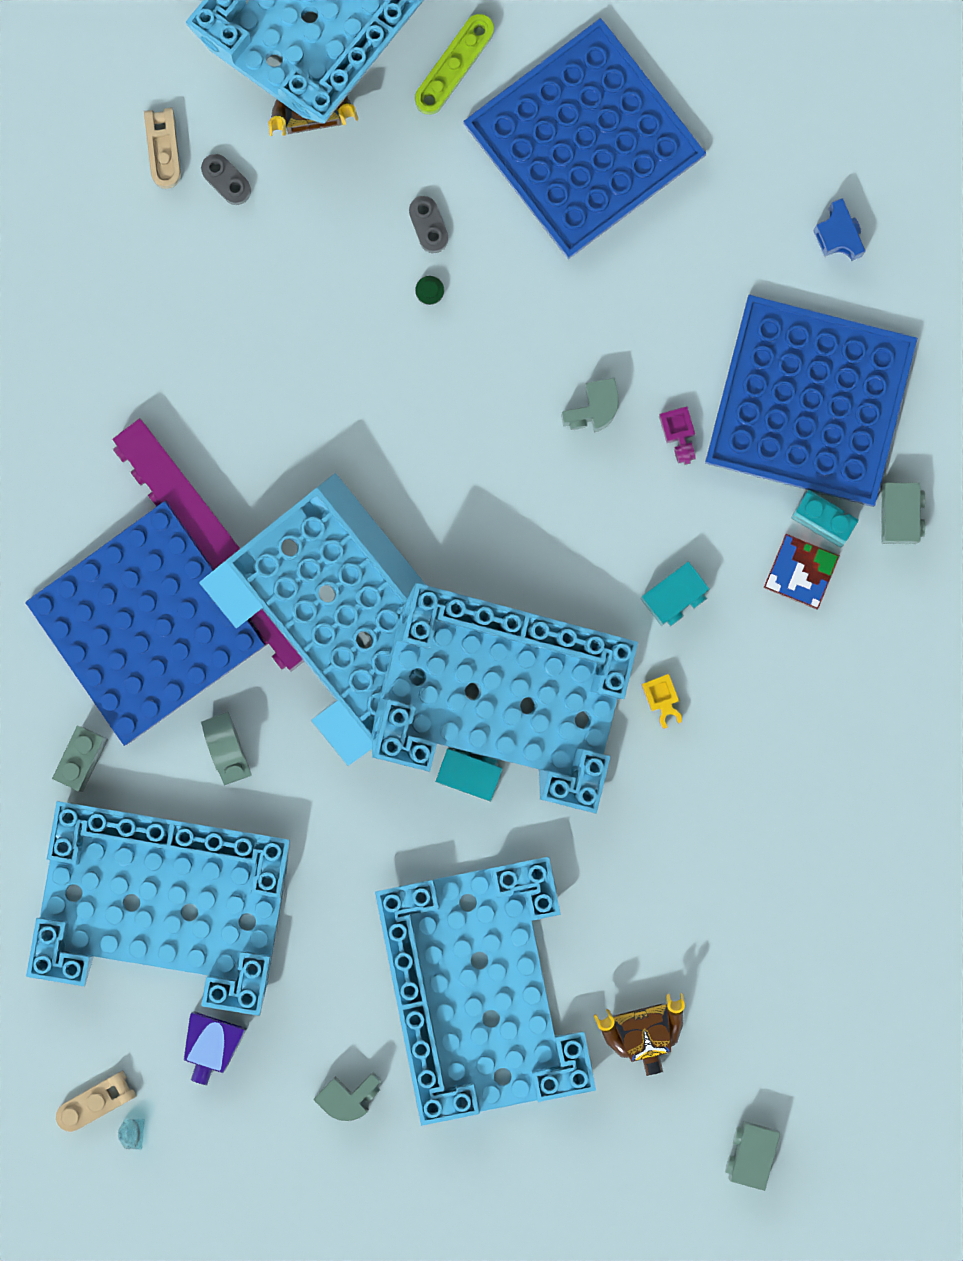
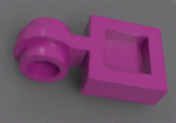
[659,406,696,465]

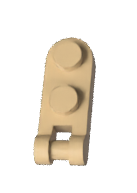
[144,107,181,189]
[56,1070,137,1132]

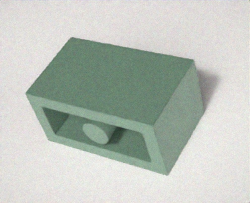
[881,483,925,544]
[52,725,108,792]
[725,1121,780,1191]

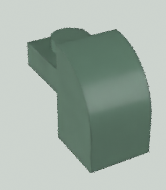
[561,378,619,433]
[201,712,252,786]
[313,1072,381,1121]

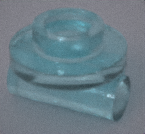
[118,1118,145,1149]

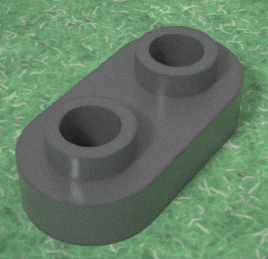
[201,154,251,205]
[409,196,448,253]

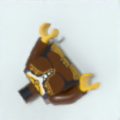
[268,96,359,136]
[594,993,685,1076]

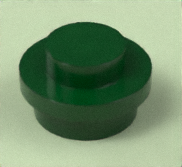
[415,276,444,305]

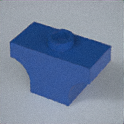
[813,198,865,261]

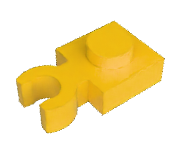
[641,674,682,729]

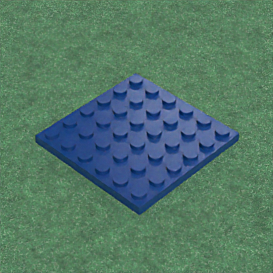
[463,18,706,260]
[705,295,918,507]
[25,501,267,746]

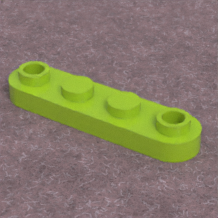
[415,14,494,115]

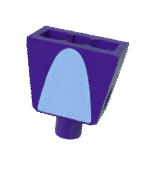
[184,1011,247,1085]

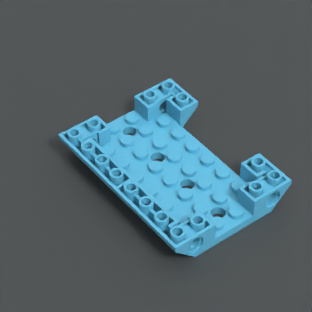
[186,0,424,123]
[199,473,426,766]
[372,583,638,814]
[26,801,290,1016]
[375,857,596,1126]

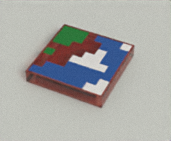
[763,534,840,610]

